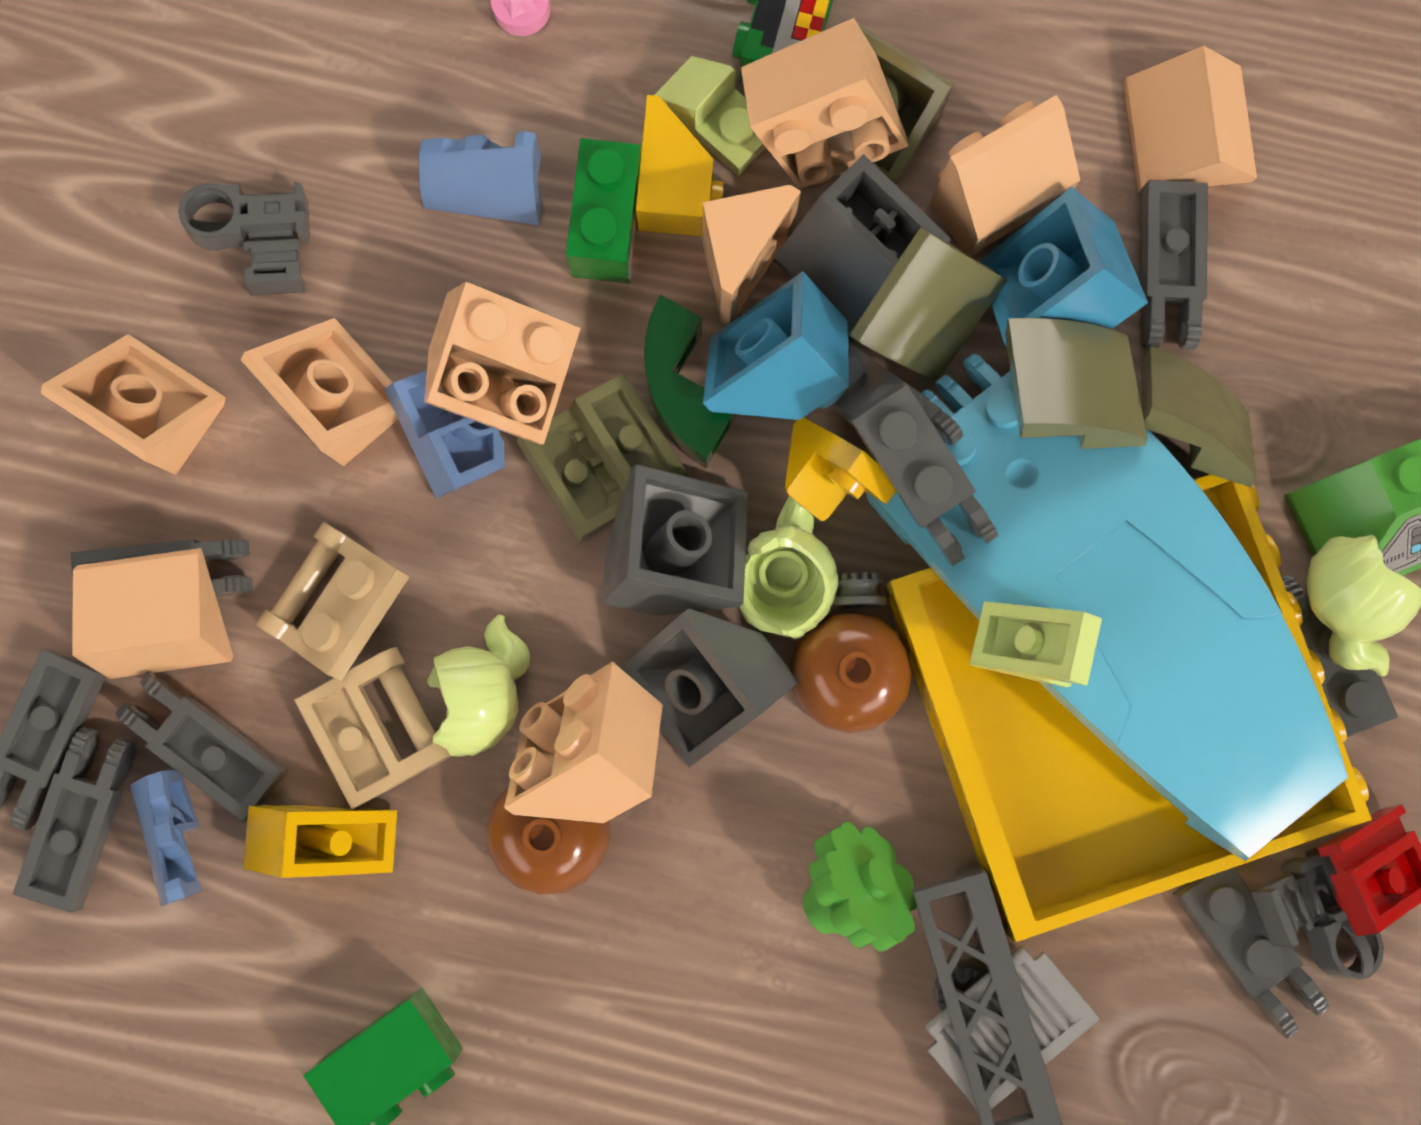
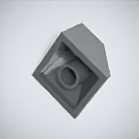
[601,464,748,616]
[620,608,798,767]

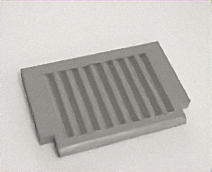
[925,945,1100,1110]

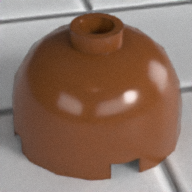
[790,611,913,733]
[487,786,611,895]

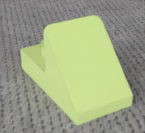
[655,56,766,177]
[970,601,1102,687]

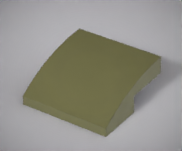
[850,227,1007,381]
[1005,318,1148,449]
[1141,346,1257,487]
[517,373,687,542]

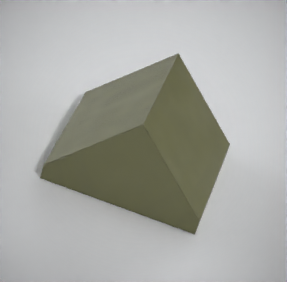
[858,24,954,185]

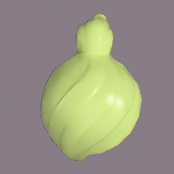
[737,496,838,639]
[1306,535,1421,677]
[427,614,531,757]

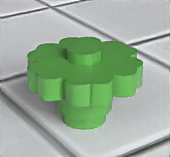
[803,821,917,952]

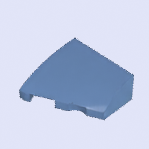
[419,131,543,225]
[384,370,505,499]
[130,770,202,907]

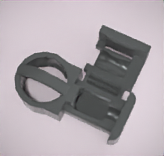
[178,182,310,295]
[1251,848,1384,980]

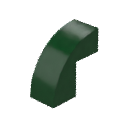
[644,295,736,468]

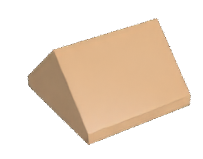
[1123,46,1257,193]
[702,185,801,326]
[241,318,398,466]
[41,334,226,475]
[72,548,233,679]

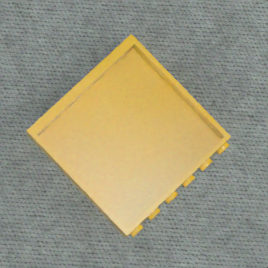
[883,474,1372,942]

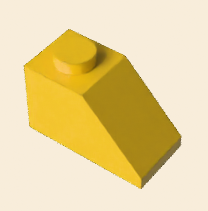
[636,95,724,236]
[243,805,397,878]

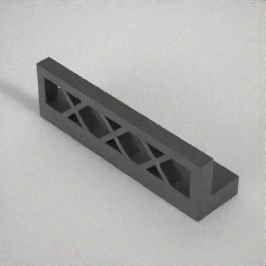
[912,864,1062,1125]

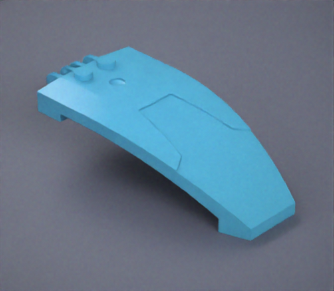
[866,353,1348,861]

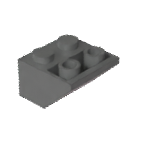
[773,154,951,342]

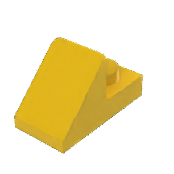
[785,417,896,521]

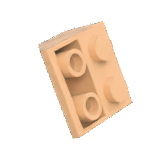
[741,18,908,189]
[930,95,1080,257]
[424,282,581,445]
[504,661,663,823]

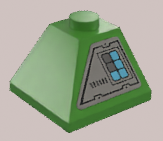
[1284,438,1421,576]

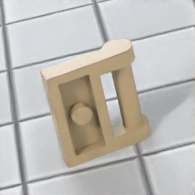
[255,521,409,681]
[294,647,451,809]

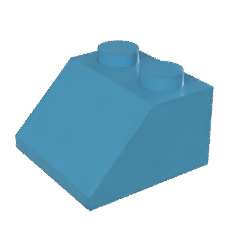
[979,187,1148,346]
[703,271,849,420]

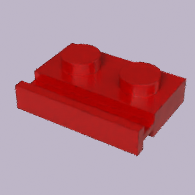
[1317,804,1421,936]

